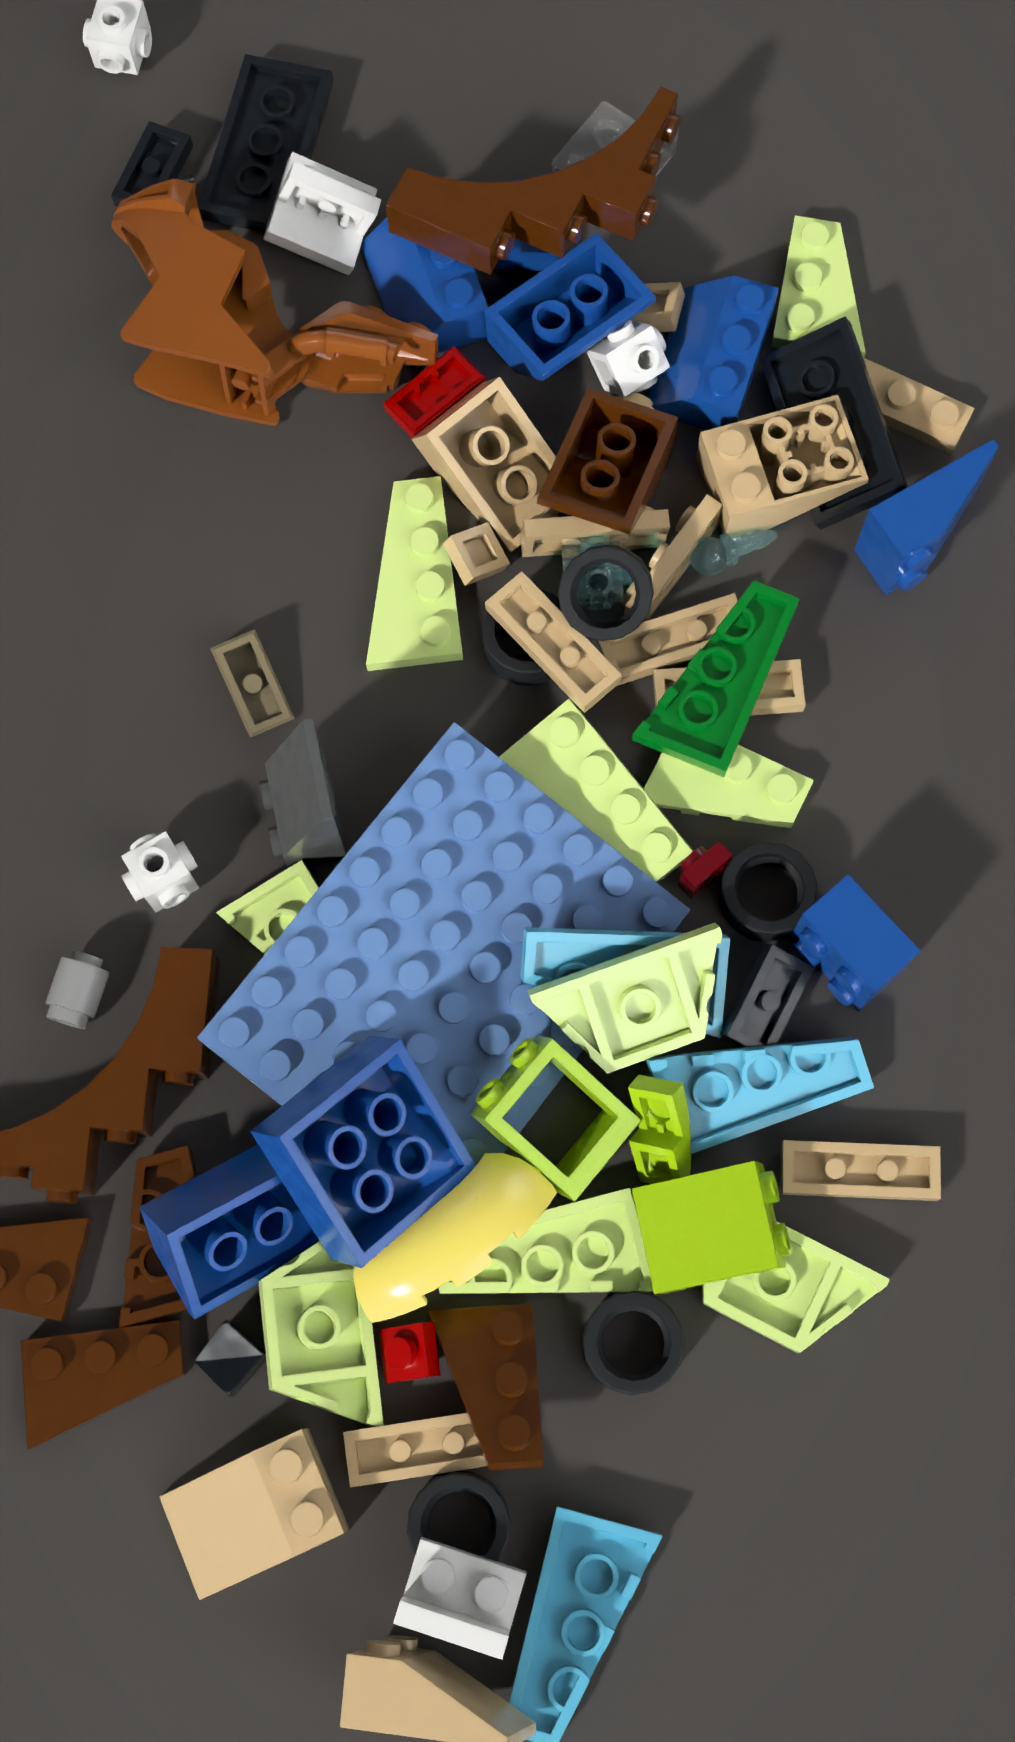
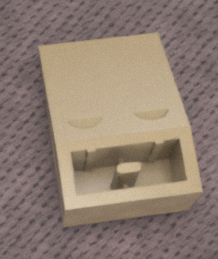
[696,395,869,541]

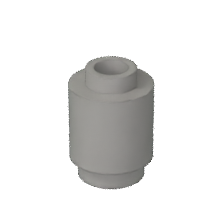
[45,951,110,1030]

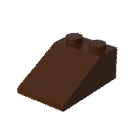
[537,388,678,535]

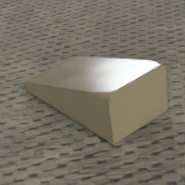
[210,629,295,738]

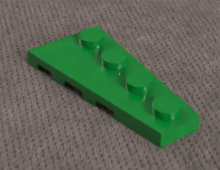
[632,581,800,777]

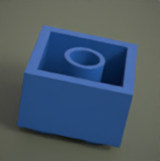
[790,874,921,1012]

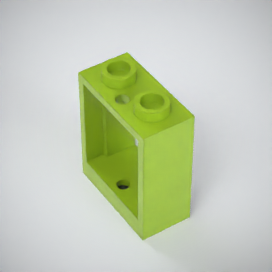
[470,1035,641,1201]

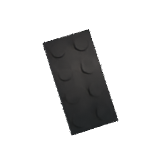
[198,54,334,232]
[759,316,908,530]

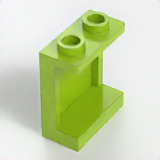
[632,1161,792,1294]

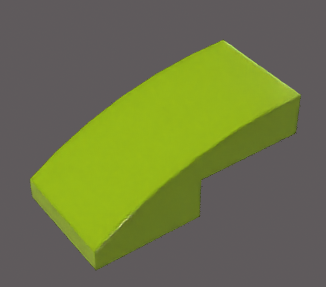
[628,1075,691,1184]

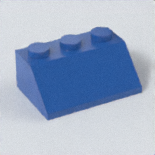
[361,218,488,354]
[484,233,656,381]
[648,275,779,430]
[139,1145,319,1319]

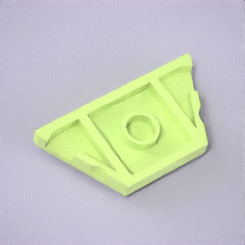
[527,923,722,1074]
[702,1221,890,1353]
[258,1241,384,1427]

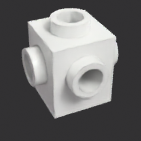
[83,0,152,75]
[586,319,670,396]
[121,831,199,912]

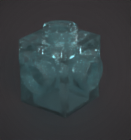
[561,536,632,610]

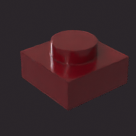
[678,841,733,899]

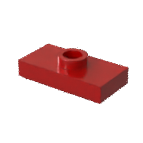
[384,346,485,438]

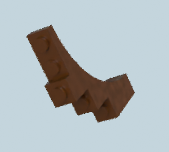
[386,87,681,275]
[0,947,220,1204]

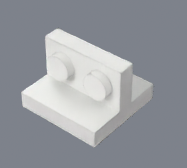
[263,152,381,276]
[393,1537,527,1660]

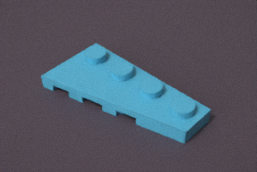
[520,927,730,1038]
[646,1036,874,1154]
[509,1506,663,1742]

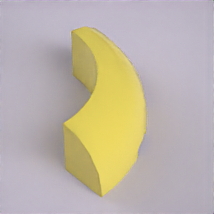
[353,1153,557,1323]

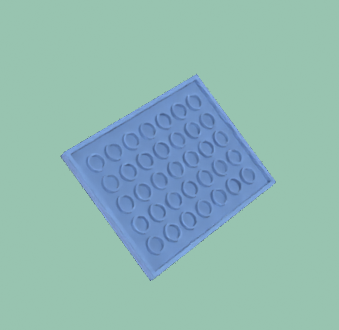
[197,722,691,1196]

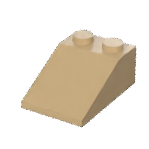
[411,377,560,553]
[159,1428,350,1600]
[340,1635,536,1742]

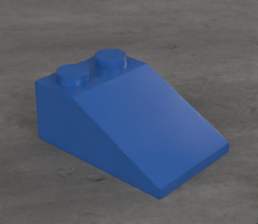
[854,439,999,596]

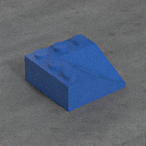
[250,1036,476,1268]

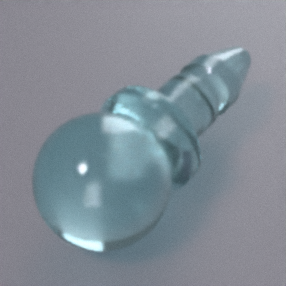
[690,530,777,576]

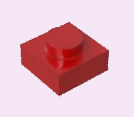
[379,1321,441,1384]

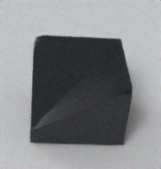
[194,1320,266,1397]

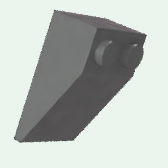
[259,718,346,868]

